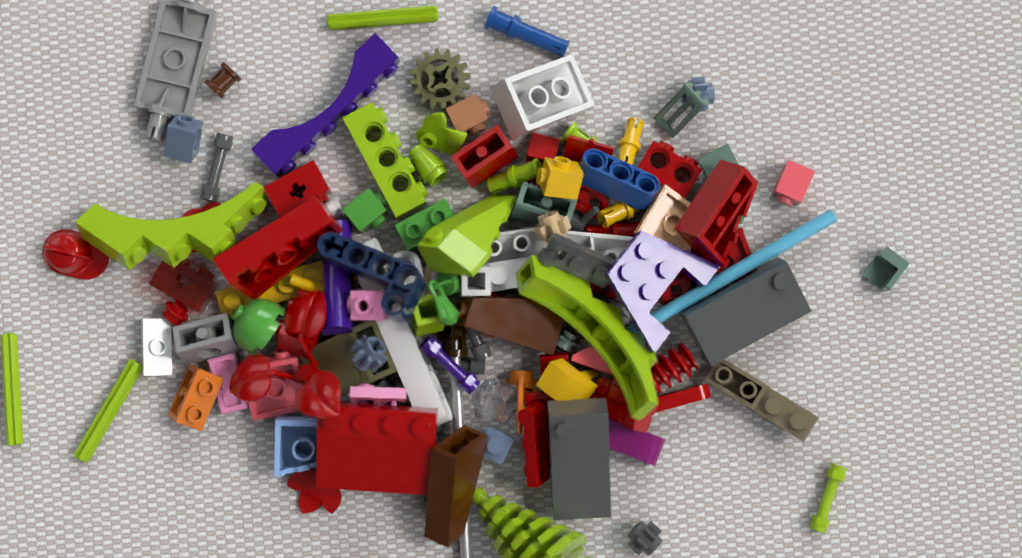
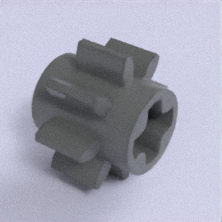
[627,520,663,556]

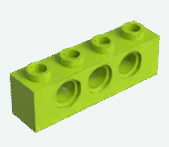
[343,102,429,220]

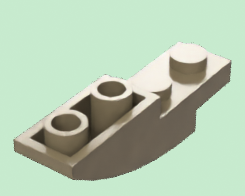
[704,359,819,442]

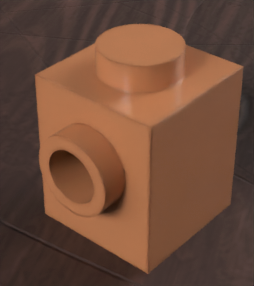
[446,94,491,136]

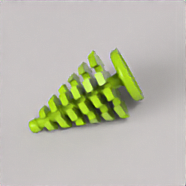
[472,487,593,558]

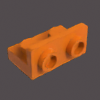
[167,364,223,431]

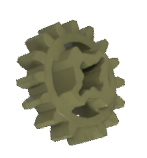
[410,48,471,111]

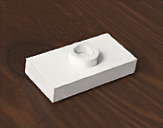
[141,319,172,376]

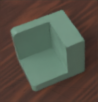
[698,143,739,179]
[862,246,910,292]

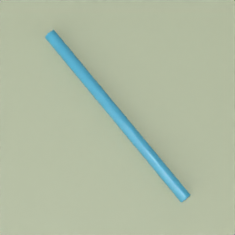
[625,209,837,335]

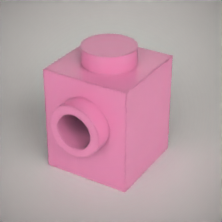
[347,289,393,321]

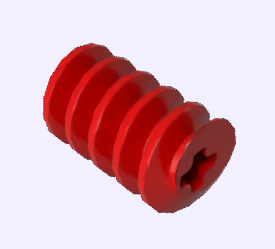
[650,342,699,394]

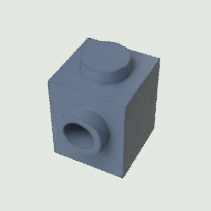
[480,426,515,465]

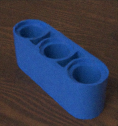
[579,149,660,210]

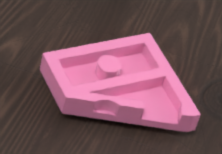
[350,384,407,406]

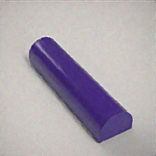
[323,220,353,335]

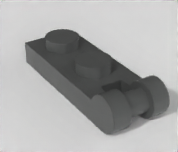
[537,233,615,288]

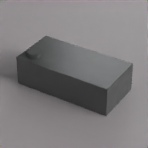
[680,257,811,366]
[548,398,611,520]

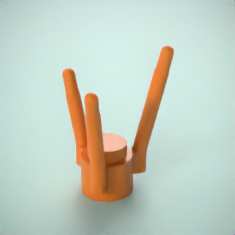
[497,370,537,435]

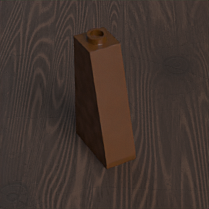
[455,296,564,355]
[424,425,488,547]

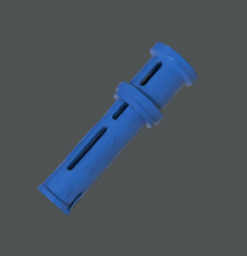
[484,5,570,58]

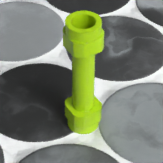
[809,463,847,533]

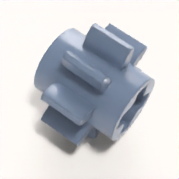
[682,77,715,112]
[350,335,388,372]

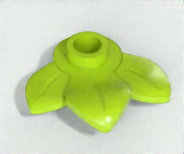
[416,112,467,155]

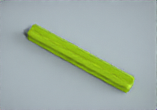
[327,5,439,30]
[0,333,23,446]
[74,359,142,463]

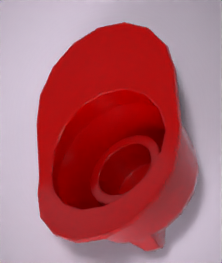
[42,229,109,280]

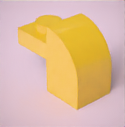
[536,358,600,401]

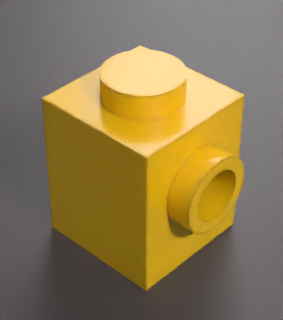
[536,156,584,200]

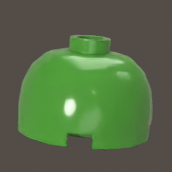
[231,298,285,356]

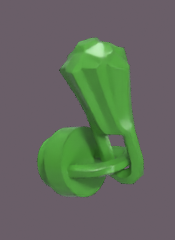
[428,273,461,326]

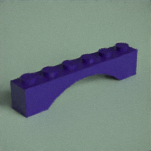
[251,33,400,177]

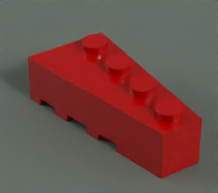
[213,196,343,299]

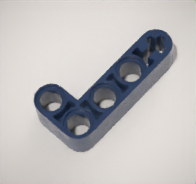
[317,232,426,323]

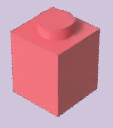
[771,160,815,207]

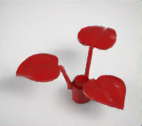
[229,290,341,419]

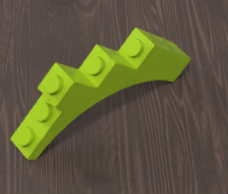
[75,181,269,271]
[516,255,658,420]

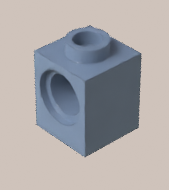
[164,115,203,163]

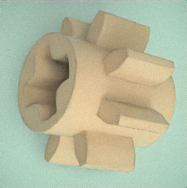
[533,211,572,246]

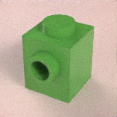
[342,188,388,234]

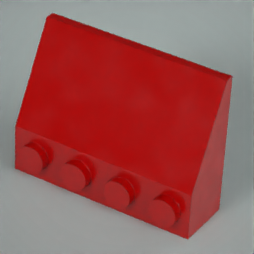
[316,402,438,495]

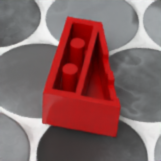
[674,159,758,268]

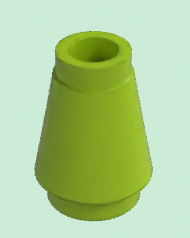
[409,144,449,186]

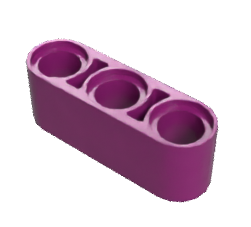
[608,418,666,466]

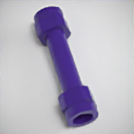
[419,335,480,394]

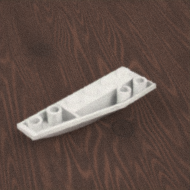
[486,227,633,293]

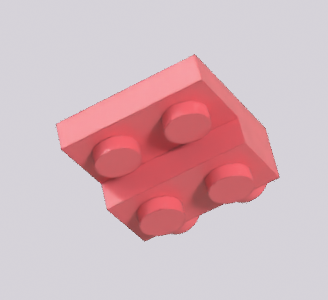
[241,348,303,421]

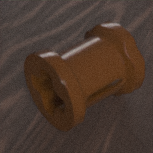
[204,62,242,99]

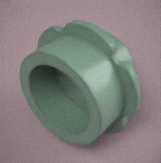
[557,327,579,352]

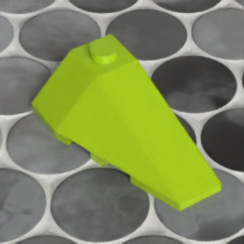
[417,194,516,277]

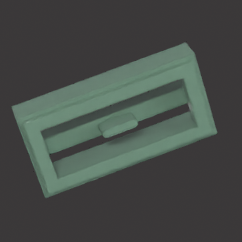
[653,81,709,138]

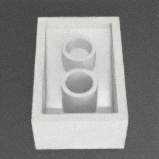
[490,54,595,140]

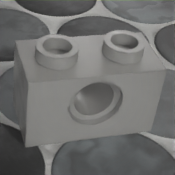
[172,313,242,365]

